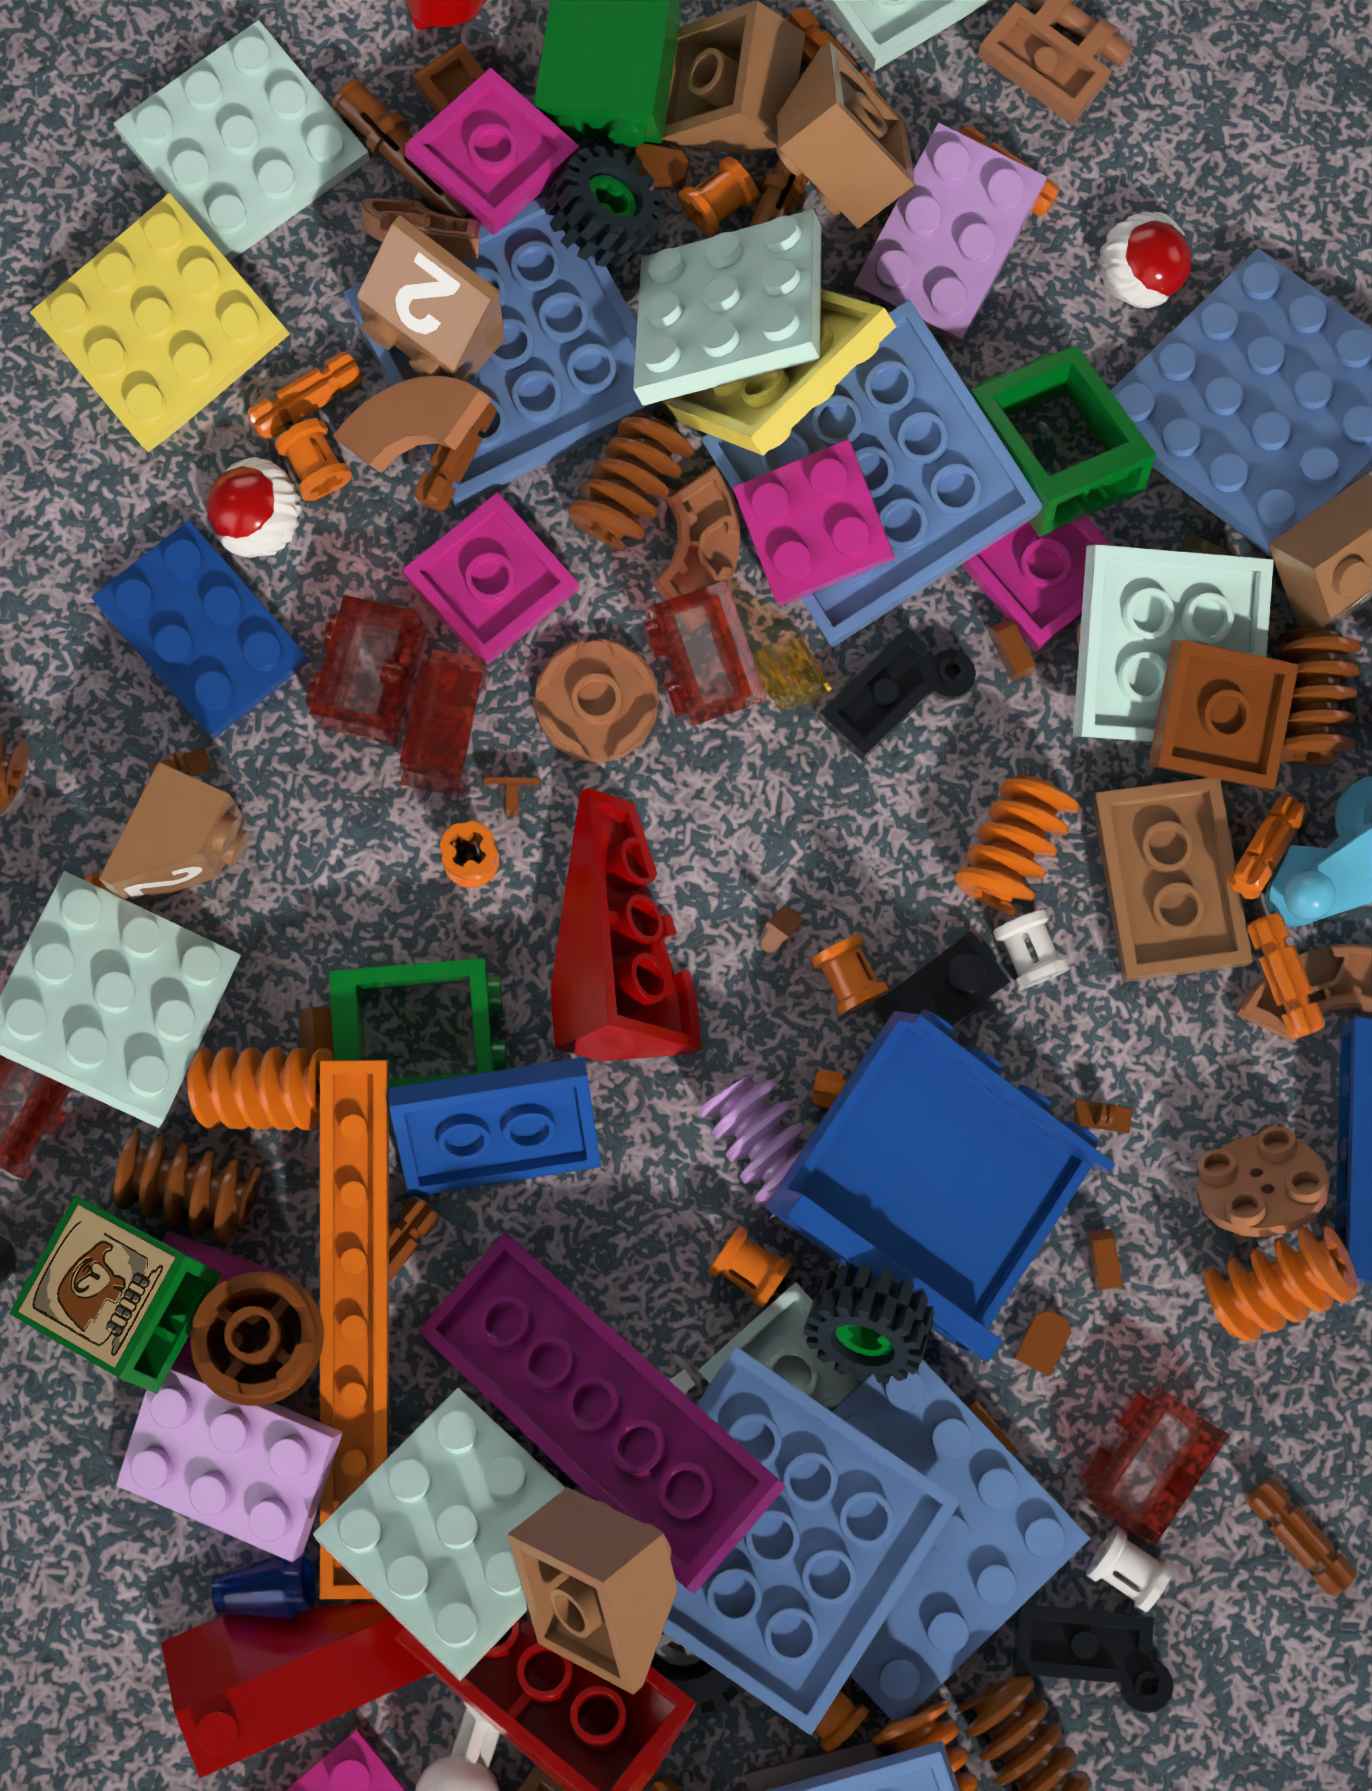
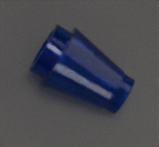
[211,1555,316,1619]

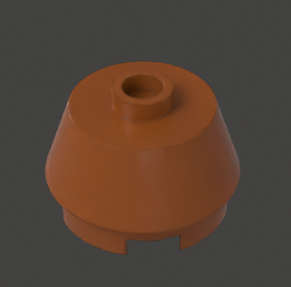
[191,1272,324,1406]

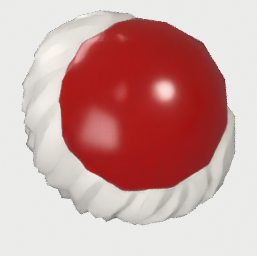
[1098,212,1192,309]
[205,457,302,558]

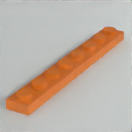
[320,1060,389,1599]

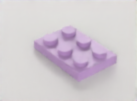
[853,122,1047,343]
[116,1361,343,1562]

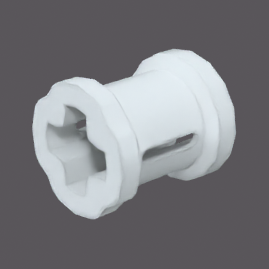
[993,909,1071,991]
[1086,1526,1175,1614]

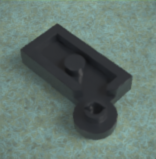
[818,627,976,761]
[869,931,1010,1027]
[1012,1604,1174,1713]

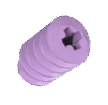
[698,1074,805,1221]

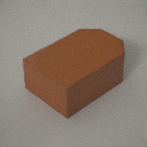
[634,143,689,190]
[988,618,1036,682]
[299,1007,334,1058]
[1086,1229,1123,1292]
[1012,1310,1071,1377]

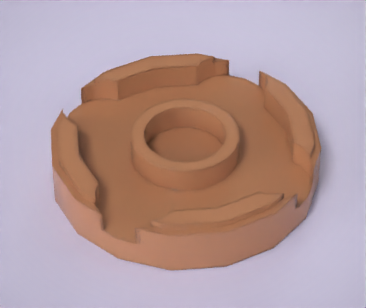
[534,639,659,763]

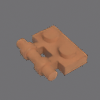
[977,0,1134,125]

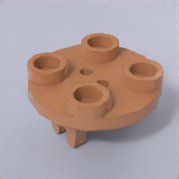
[1196,1126,1330,1245]

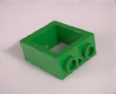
[970,345,1156,537]
[329,958,508,1088]

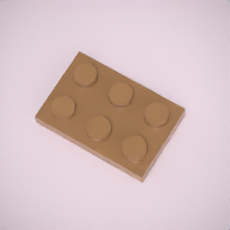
[1091,778,1253,982]

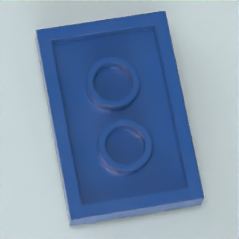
[91,520,310,740]
[387,1057,601,1198]

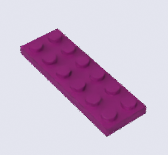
[418,1232,786,1594]

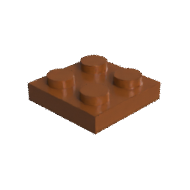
[1148,640,1299,790]

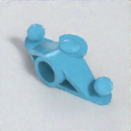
[1264,776,1372,927]

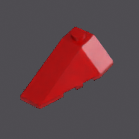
[550,787,702,1062]
[161,1602,432,1779]
[395,1617,696,1791]

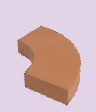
[362,198,481,260]
[332,376,492,473]
[653,464,740,634]
[1236,944,1372,1043]

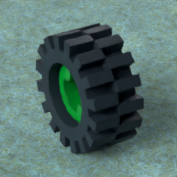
[544,146,665,268]
[804,1265,934,1383]

